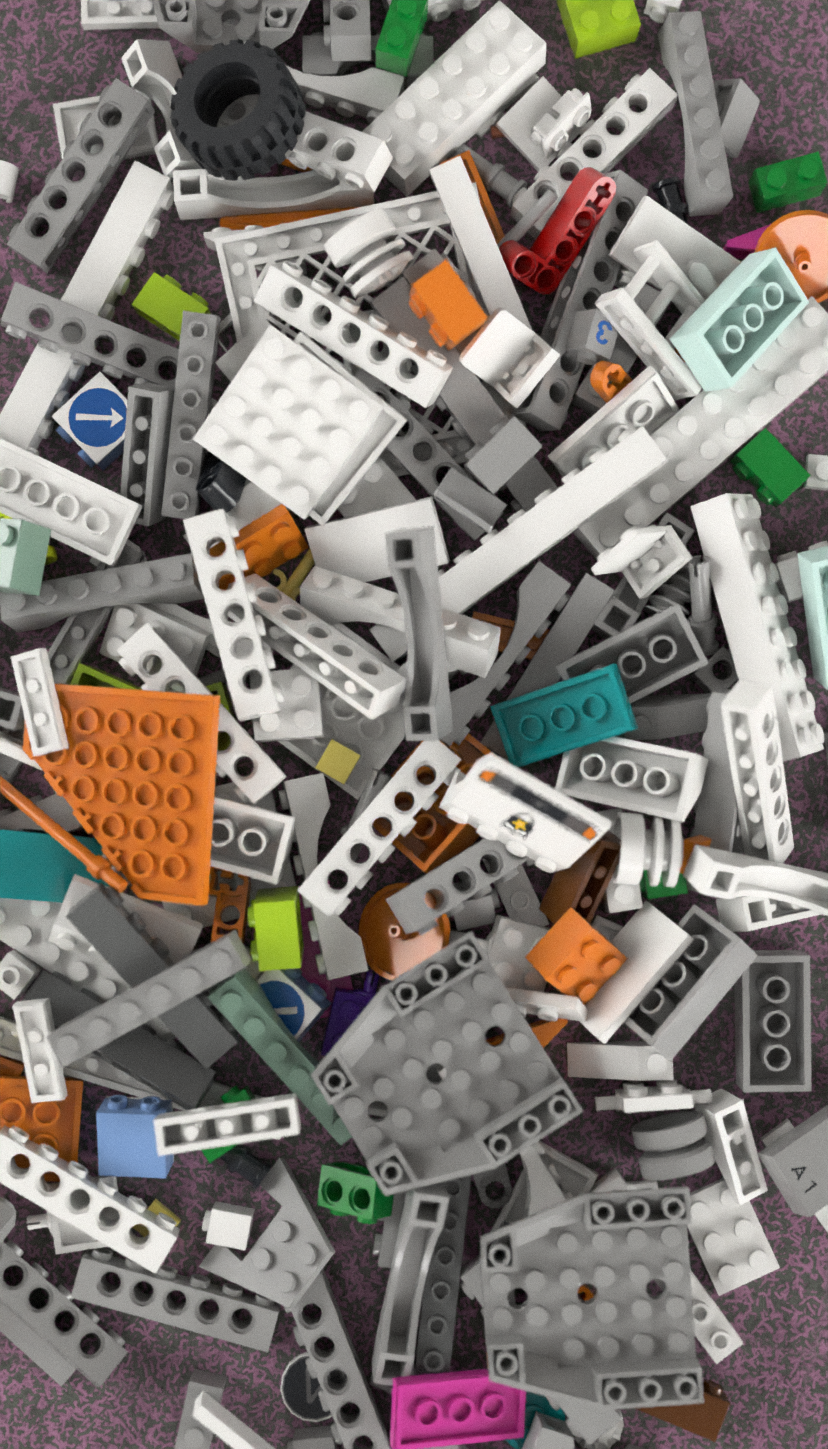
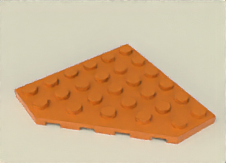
[23,683,220,906]

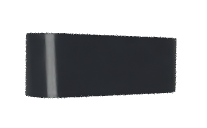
[196,451,246,513]

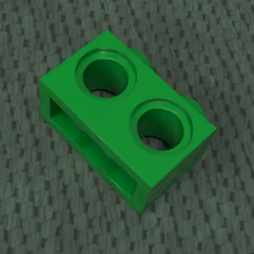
[317,1161,394,1224]

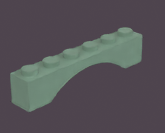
[208,968,352,1145]

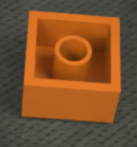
[408,259,488,351]
[525,907,628,1006]

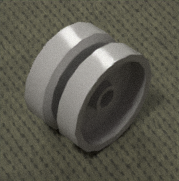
[631,1110,715,1180]

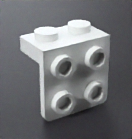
[459,307,560,409]
[591,525,692,599]

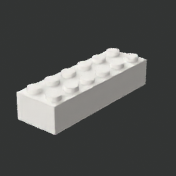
[362,0,546,197]

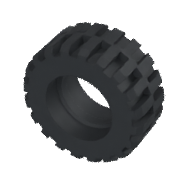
[170,39,306,181]

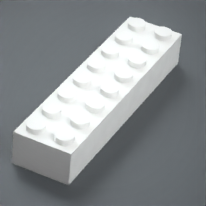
[690,493,824,761]

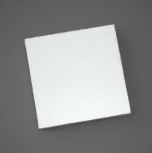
[495,76,586,171]

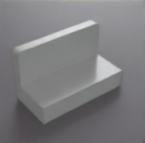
[714,78,760,158]
[432,467,507,533]

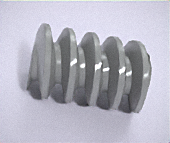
[644,555,711,616]

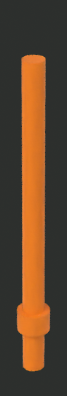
[0,775,128,893]

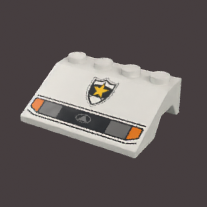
[439,753,612,873]

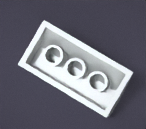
[555,737,709,822]
[210,796,294,884]
[48,874,203,964]

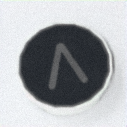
[280,1352,347,1422]

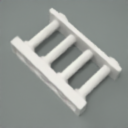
[595,240,705,400]

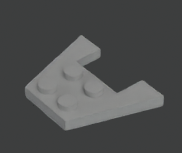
[199,1157,335,1308]

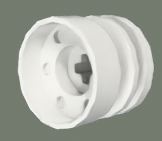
[324,208,414,298]
[613,812,683,887]

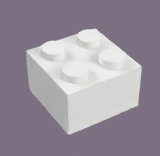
[250,669,325,743]

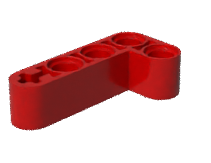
[499,167,616,295]

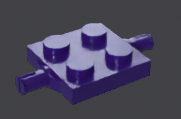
[320,970,380,1056]

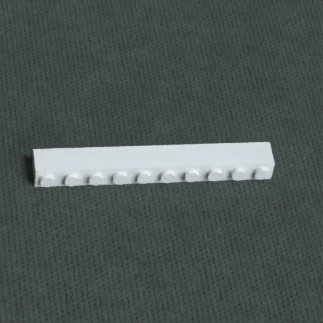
[0,161,174,456]
[370,426,667,662]

